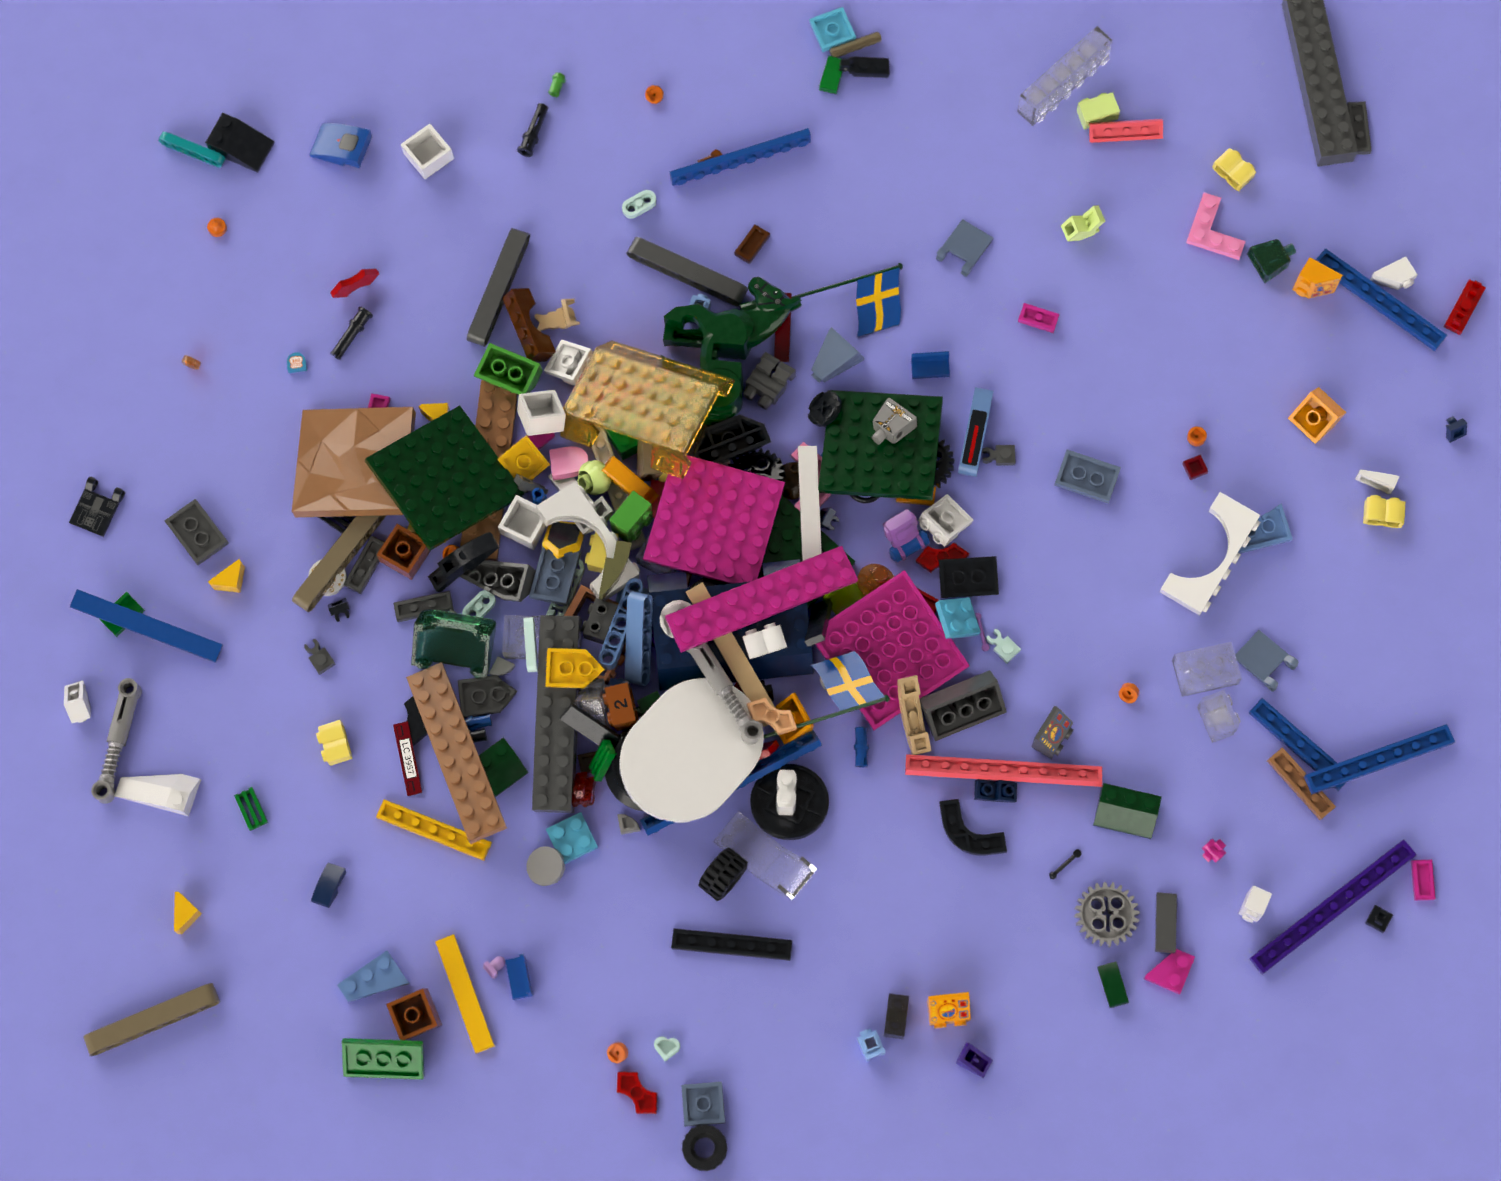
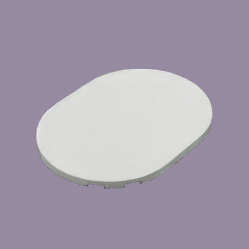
[619,678,764,823]

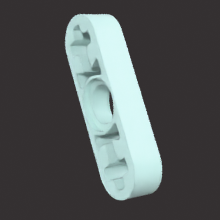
[523,617,538,673]

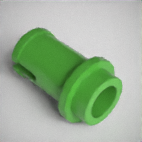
[548,73,566,97]

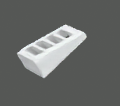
[1355,469,1400,495]

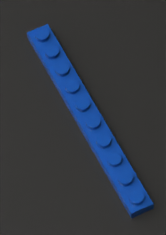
[640,730,822,836]

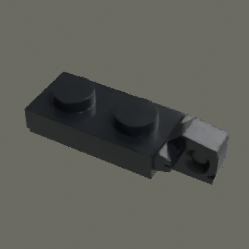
[839,57,890,78]

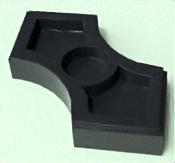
[404,696,428,746]

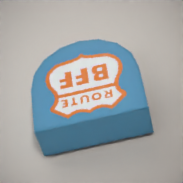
[287,352,307,373]

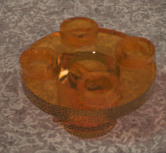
[856,564,894,596]

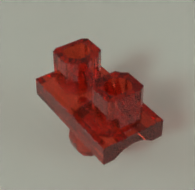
[572,772,596,807]

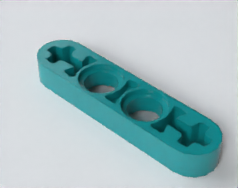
[158,131,226,167]

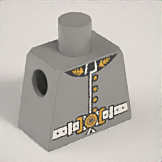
[872,398,917,445]

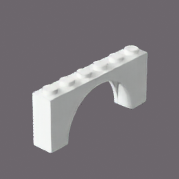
[536,482,640,601]
[1160,492,1261,616]

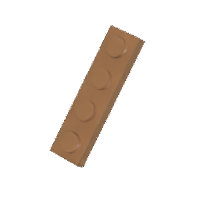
[1267,747,1336,820]

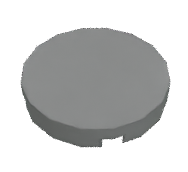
[527,846,565,886]

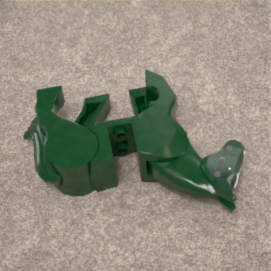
[651,277,802,432]

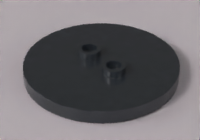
[750,764,829,840]

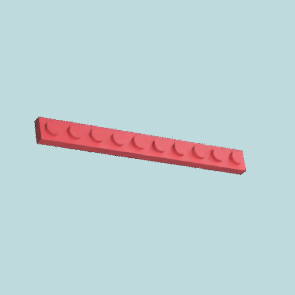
[905,754,1102,787]

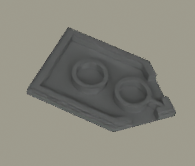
[458,675,517,718]

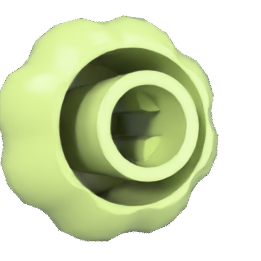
[577,460,611,495]

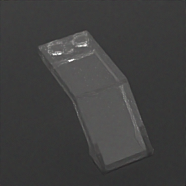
[713,811,817,900]

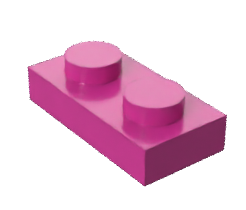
[1018,303,1060,333]

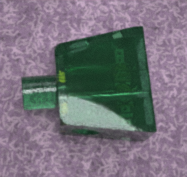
[1247,239,1296,284]

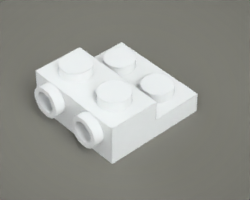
[544,339,597,387]
[918,494,974,547]

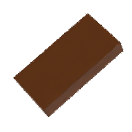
[734,224,770,264]

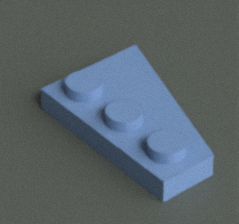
[1238,503,1293,554]
[337,951,409,1002]

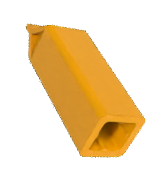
[602,456,659,504]

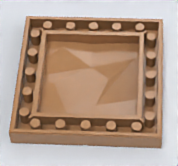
[292,407,416,518]

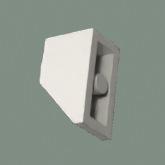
[1370,257,1417,290]
[64,681,91,723]

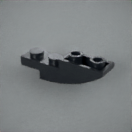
[428,532,500,592]

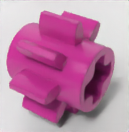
[1202,838,1226,863]

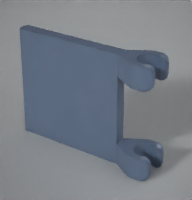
[936,219,993,277]
[1233,630,1299,692]

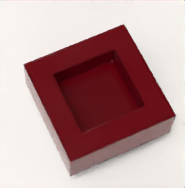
[1182,455,1208,480]

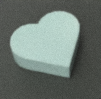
[654,1036,680,1062]

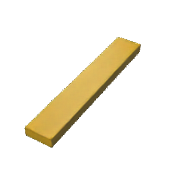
[376,799,492,861]
[435,934,495,1054]

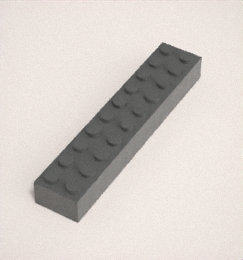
[1282,0,1358,167]
[532,615,582,813]

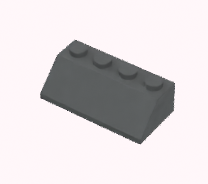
[919,670,1007,741]

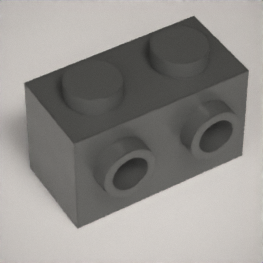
[581,598,618,645]

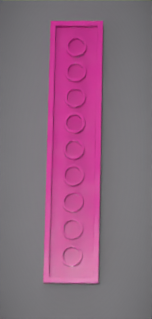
[665,546,858,652]

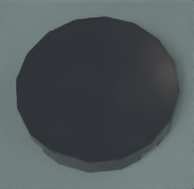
[808,390,842,427]

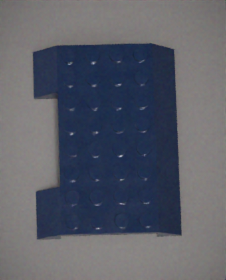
[647,559,813,691]

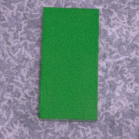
[819,56,843,94]

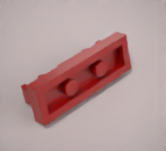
[1443,279,1486,335]

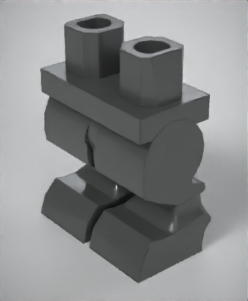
[743,352,796,410]

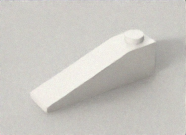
[114,774,201,816]

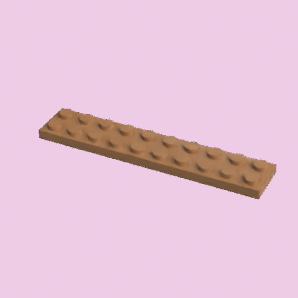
[460,380,518,561]
[406,662,507,844]

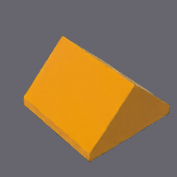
[775,692,814,745]

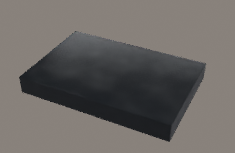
[938,556,999,598]

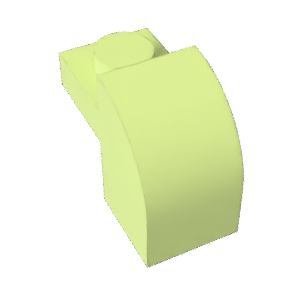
[1061,205,1106,241]

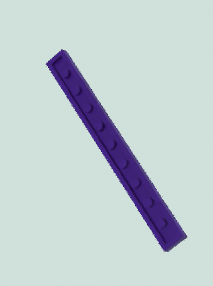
[1250,839,1417,975]

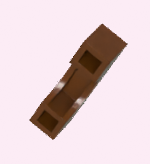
[502,288,556,362]

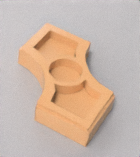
[747,698,797,735]

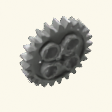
[1074,882,1140,947]

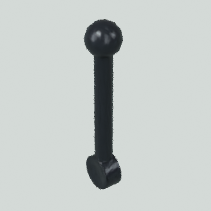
[1049,849,1081,879]

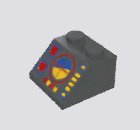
[1032,706,1073,759]

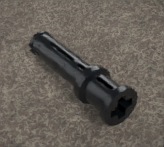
[517,103,548,157]
[330,307,373,360]

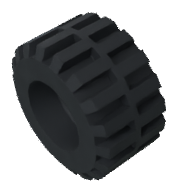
[698,847,748,901]

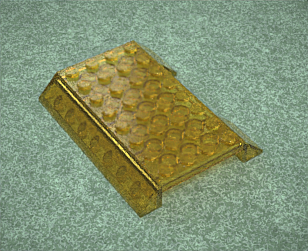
[560,341,735,479]

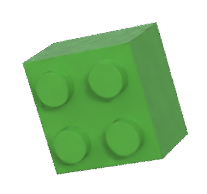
[609,490,653,543]

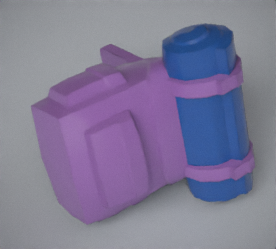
[883,509,930,563]

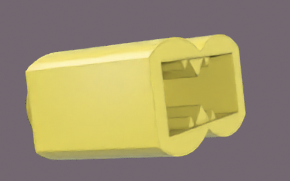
[1212,148,1256,192]
[1363,495,1406,528]
[316,720,353,766]

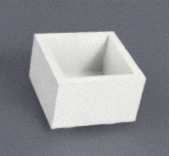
[401,124,454,179]
[517,390,566,436]
[498,495,546,550]

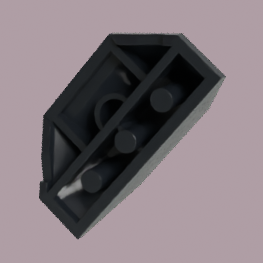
[693,414,771,464]

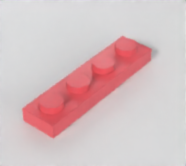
[1089,119,1163,143]

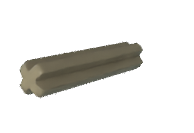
[830,32,882,58]

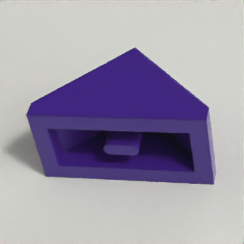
[956,1042,993,1078]

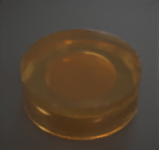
[181,355,201,370]

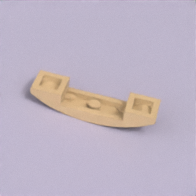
[898,675,931,755]

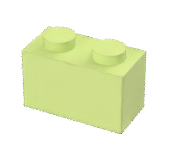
[1077,92,1120,129]

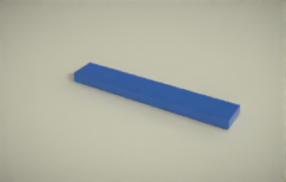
[1249,698,1345,791]

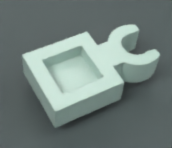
[986,629,1021,664]

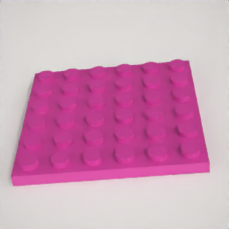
[643,452,785,584]
[815,570,970,730]

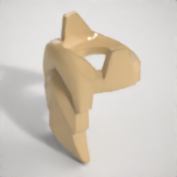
[534,299,580,332]

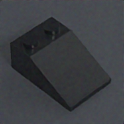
[205,112,275,172]

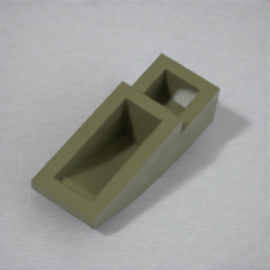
[599,540,632,600]

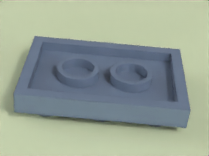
[1054,449,1121,504]
[529,546,581,606]

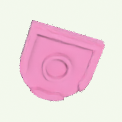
[549,446,589,481]

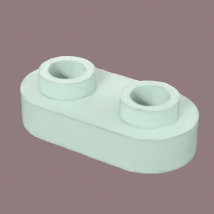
[622,190,656,219]
[462,590,496,624]

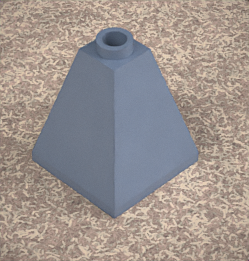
[811,327,865,383]

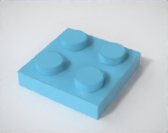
[809,7,856,52]
[935,597,981,639]
[546,812,598,864]

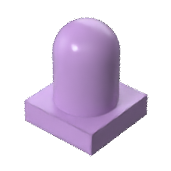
[483,956,506,979]

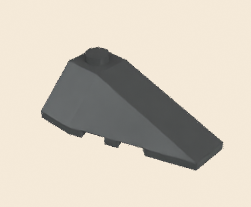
[459,560,536,602]

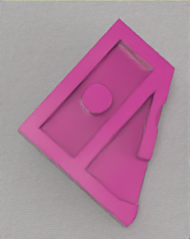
[1144,949,1195,995]

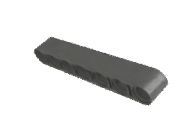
[467,228,530,347]
[626,237,748,306]

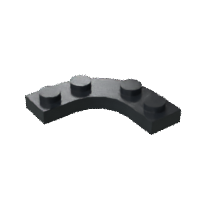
[939,799,1007,856]

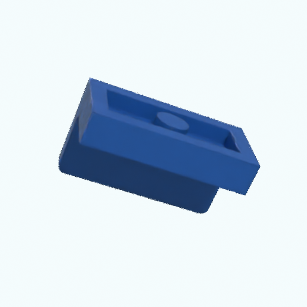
[911,351,950,379]
[505,954,533,1000]

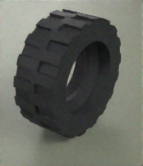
[682,1124,727,1171]

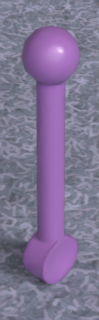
[975,613,990,652]

